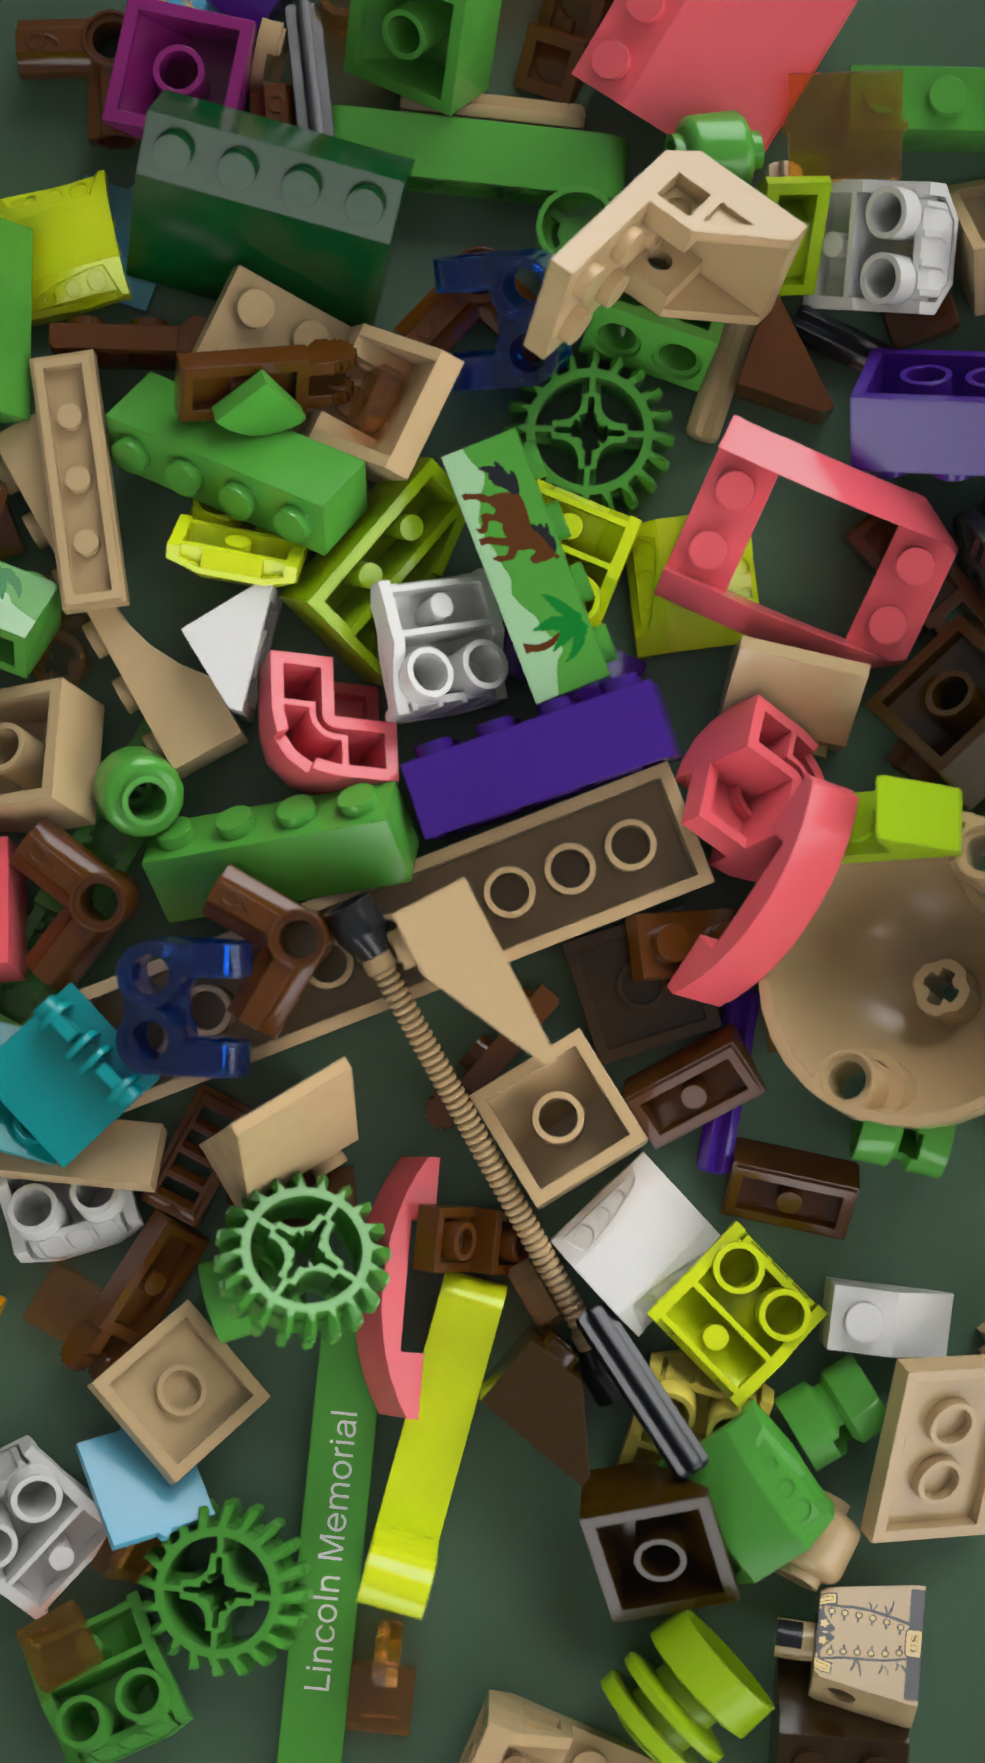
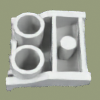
[803,179,959,315]
[370,568,508,724]
[550,1151,721,1337]
[0,1177,144,1263]
[0,1435,109,1623]

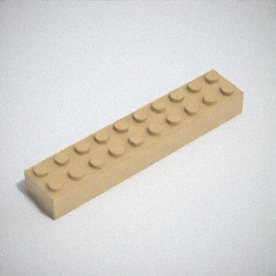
[79,761,715,1113]

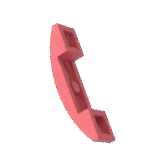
[667,774,859,1007]
[355,1157,440,1419]

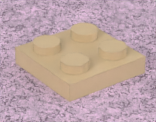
[87,1299,271,1485]

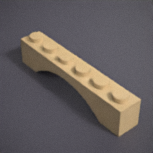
[0,413,249,779]

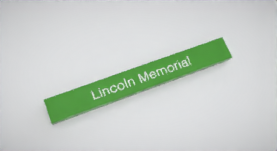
[277,1294,378,1763]

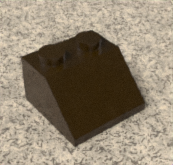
[865,614,985,812]
[480,1324,590,1487]
[579,1460,740,1623]
[768,1657,910,1763]

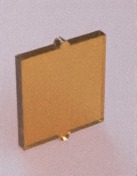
[782,69,909,182]

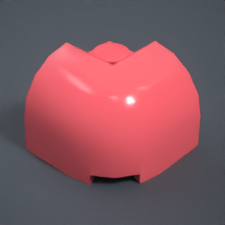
[257,649,399,795]
[675,694,824,882]

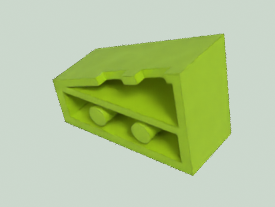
[278,457,466,686]

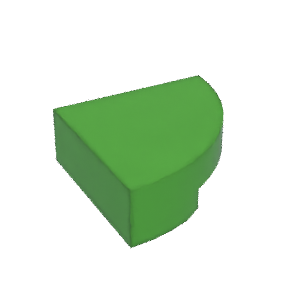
[211,369,306,436]

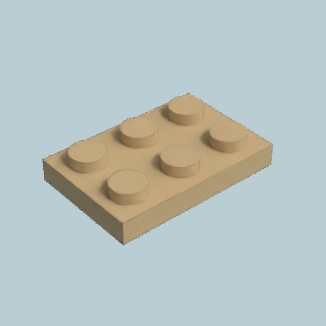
[860,1354,985,1543]

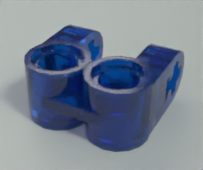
[433,248,572,391]
[115,936,253,1078]

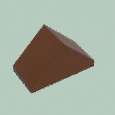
[733,294,834,425]

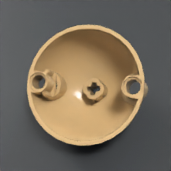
[758,811,985,1128]

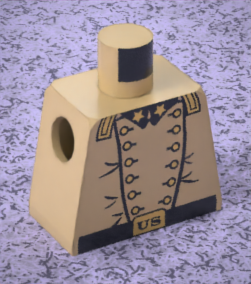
[773,1585,926,1728]

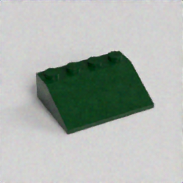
[127,89,415,327]

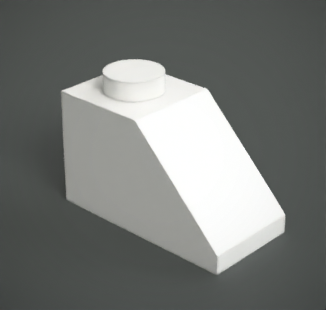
[818,1277,954,1358]

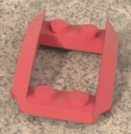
[654,414,959,669]

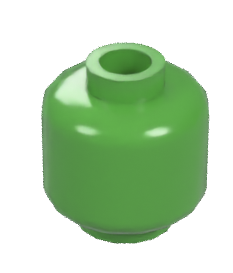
[664,110,764,185]
[93,746,184,837]

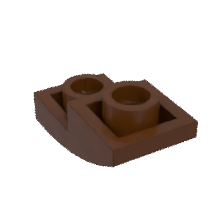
[412,1204,533,1275]

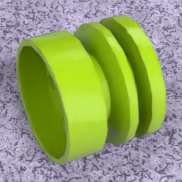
[600,1610,775,1763]

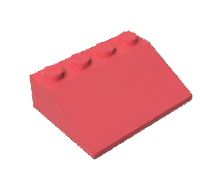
[571,0,859,154]

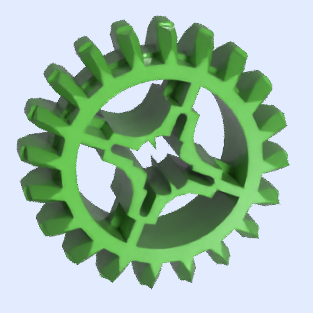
[503,350,675,512]
[212,1171,391,1350]
[138,1497,314,1677]

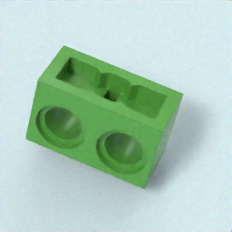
[579,292,724,392]

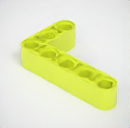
[356,1272,508,1620]

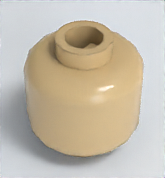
[774,1490,861,1592]

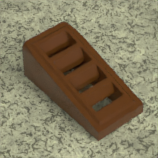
[140,1082,256,1228]

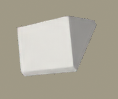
[181,585,283,723]

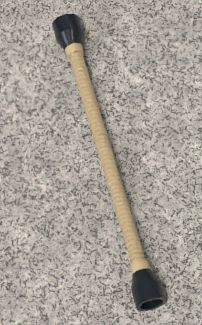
[323,891,624,1407]

